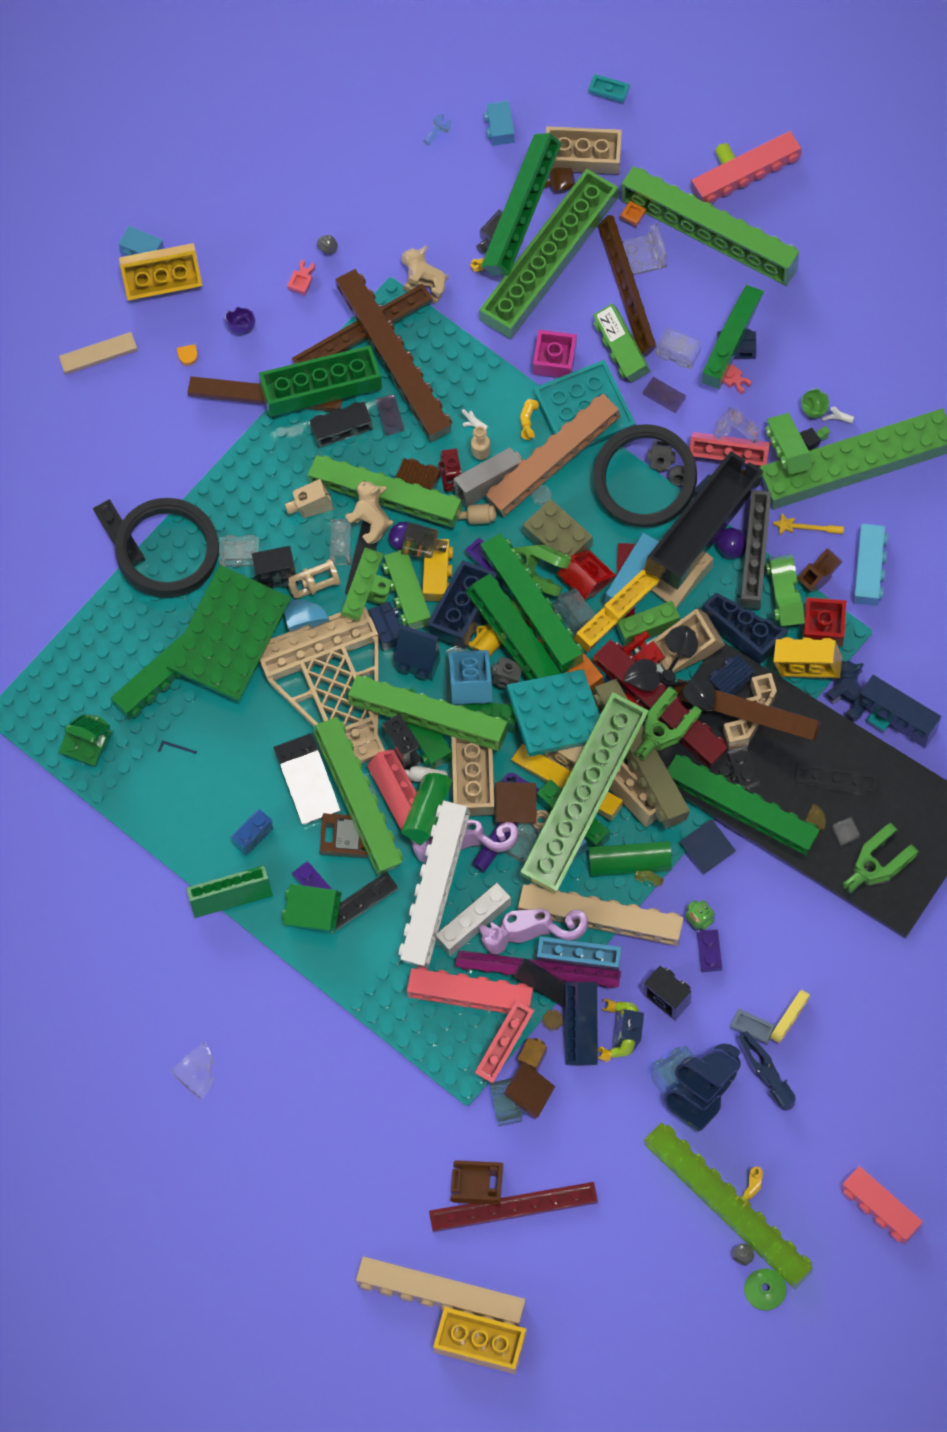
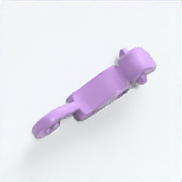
[411,820,519,863]
[478,909,588,954]

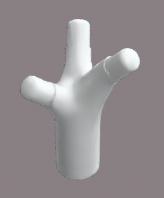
[822,406,854,424]
[462,409,488,430]

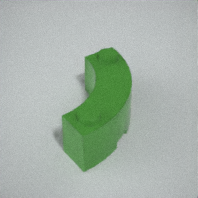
[765,554,805,626]

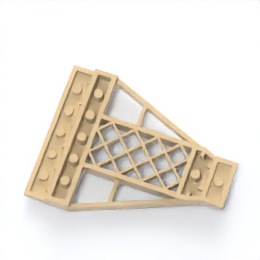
[260,607,385,763]

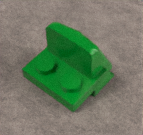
[58,714,113,767]

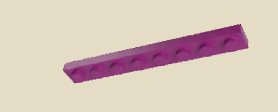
[456,950,621,988]

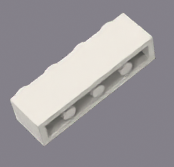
[436,883,511,956]

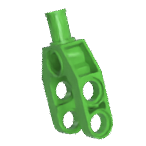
[512,545,571,596]
[634,687,702,760]
[843,823,919,893]

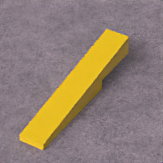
[574,569,661,653]
[511,744,623,821]

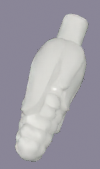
[404,766,448,782]

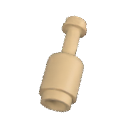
[471,426,491,460]
[458,504,496,524]

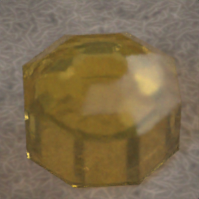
[543,1010,563,1031]

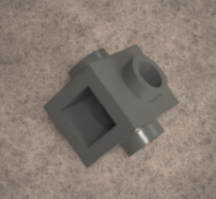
[647,439,676,471]
[491,657,522,688]

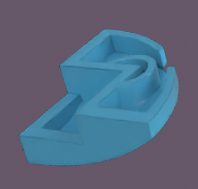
[284,599,330,632]

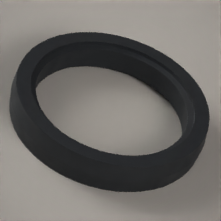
[594,424,697,528]
[115,498,219,598]

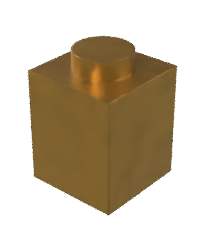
[518,1038,547,1071]

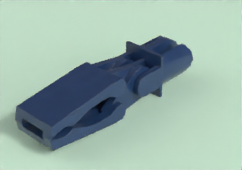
[737,1031,796,1111]

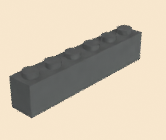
[741,490,771,609]

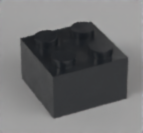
[251,546,298,589]
[643,966,692,1021]

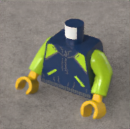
[598,999,644,1062]

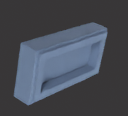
[730,1008,776,1045]

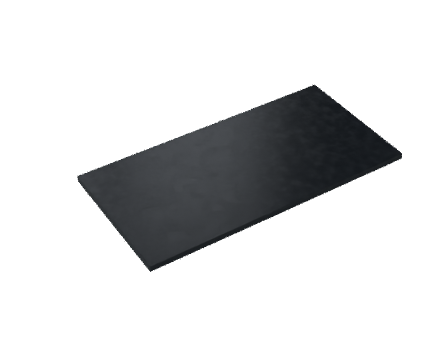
[654,642,947,939]

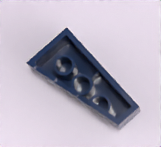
[701,593,788,665]
[859,675,942,749]

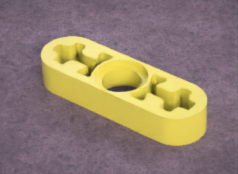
[770,989,810,1044]

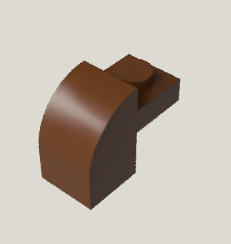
[797,548,843,591]

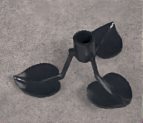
[624,625,715,711]

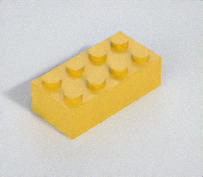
[119,243,202,301]
[433,1307,527,1375]

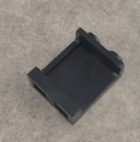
[382,714,422,770]

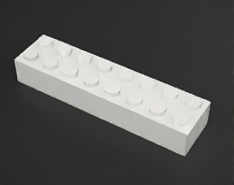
[398,801,471,969]

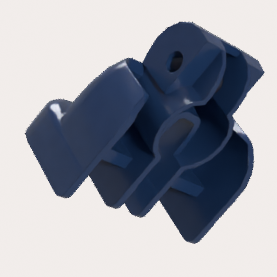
[664,1043,741,1131]

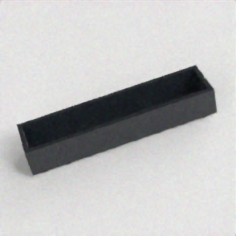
[644,451,764,590]

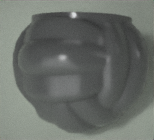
[317,235,338,254]
[669,465,685,486]
[732,1243,754,1266]

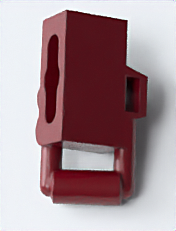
[438,448,462,492]

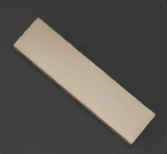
[59,332,138,375]

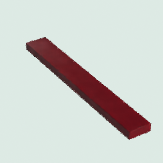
[429,1182,598,1232]

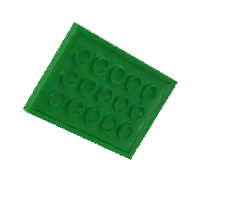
[167,565,291,702]

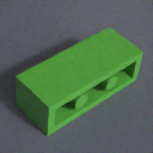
[617,601,680,646]

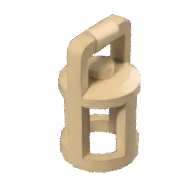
[288,559,340,599]

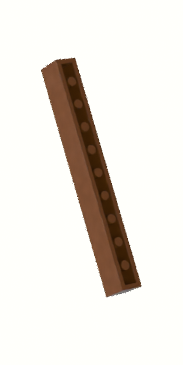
[335,269,452,442]

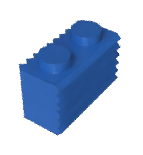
[231,809,274,856]

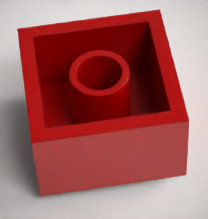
[803,598,847,646]

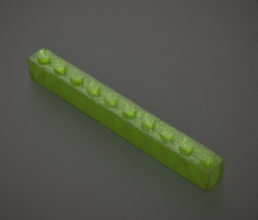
[644,1122,813,1290]

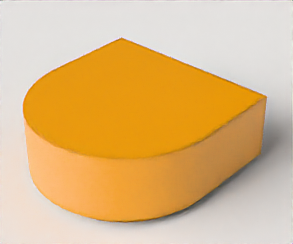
[177,344,198,366]

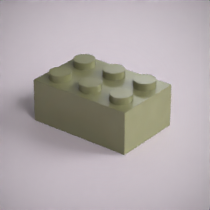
[523,499,593,556]

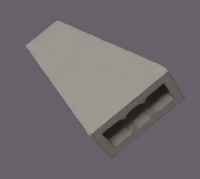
[454,448,523,508]

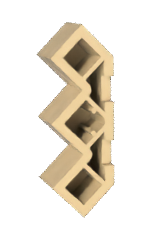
[723,673,777,750]

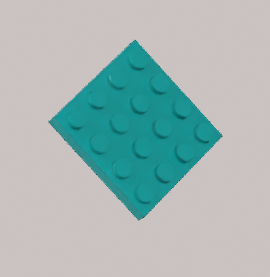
[534,359,636,447]
[506,669,600,757]

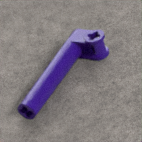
[471,773,539,873]

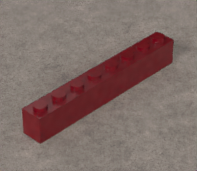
[592,639,728,769]

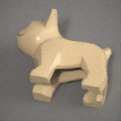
[401,246,449,304]
[345,481,393,544]

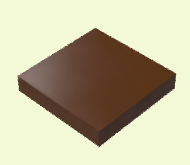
[495,782,537,824]
[503,1061,555,1119]

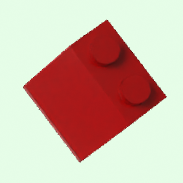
[557,550,617,600]

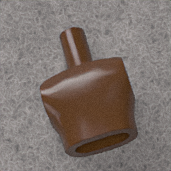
[544,167,575,194]

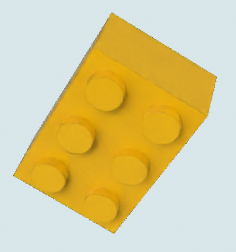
[774,637,842,678]

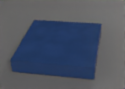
[679,819,736,875]

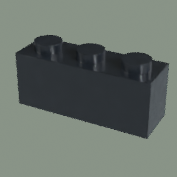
[309,401,373,448]

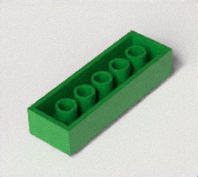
[259,345,382,416]

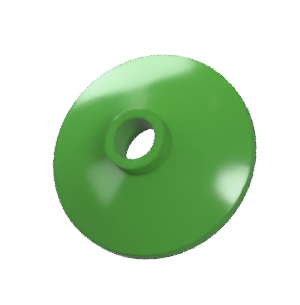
[744,1269,787,1311]

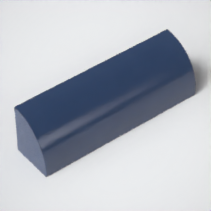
[565,982,598,1066]

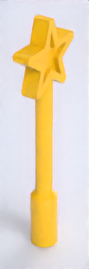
[773,514,844,536]

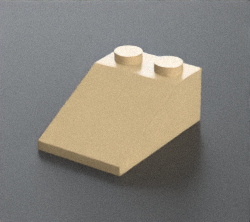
[651,553,714,608]
[650,609,725,673]

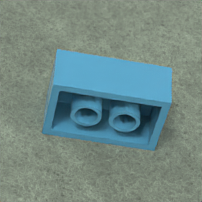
[449,650,492,705]

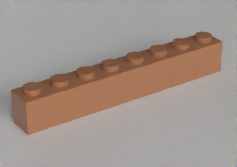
[486,394,621,517]

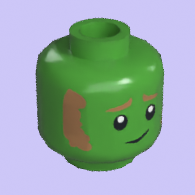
[685,900,715,931]

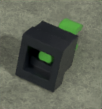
[800,426,831,451]

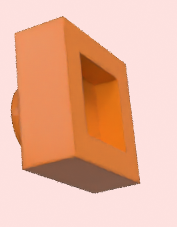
[620,201,646,227]

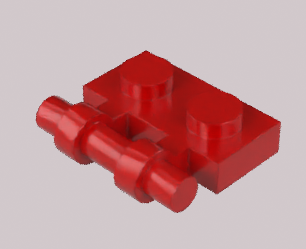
[622,630,666,665]

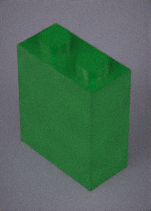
[282,884,342,933]

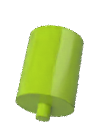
[714,143,736,165]

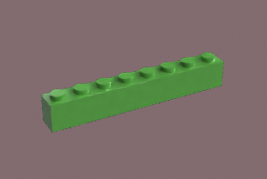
[308,455,463,528]
[348,675,508,751]
[313,716,403,876]

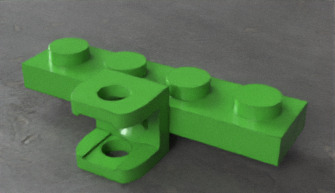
[341,548,391,621]

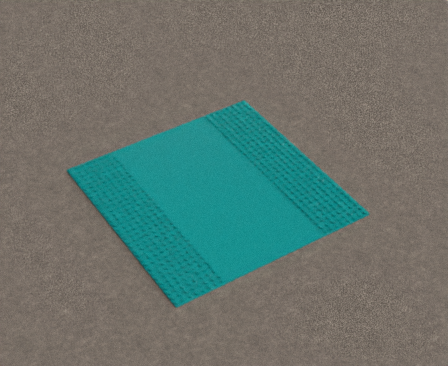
[0,277,872,1106]

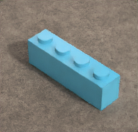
[854,524,888,606]

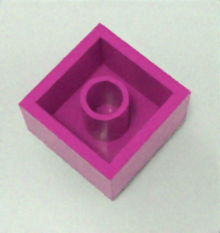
[533,330,577,377]

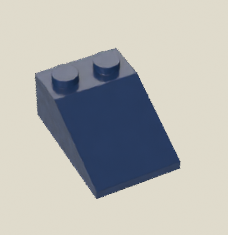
[394,625,441,680]

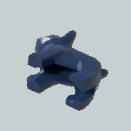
[826,660,867,723]

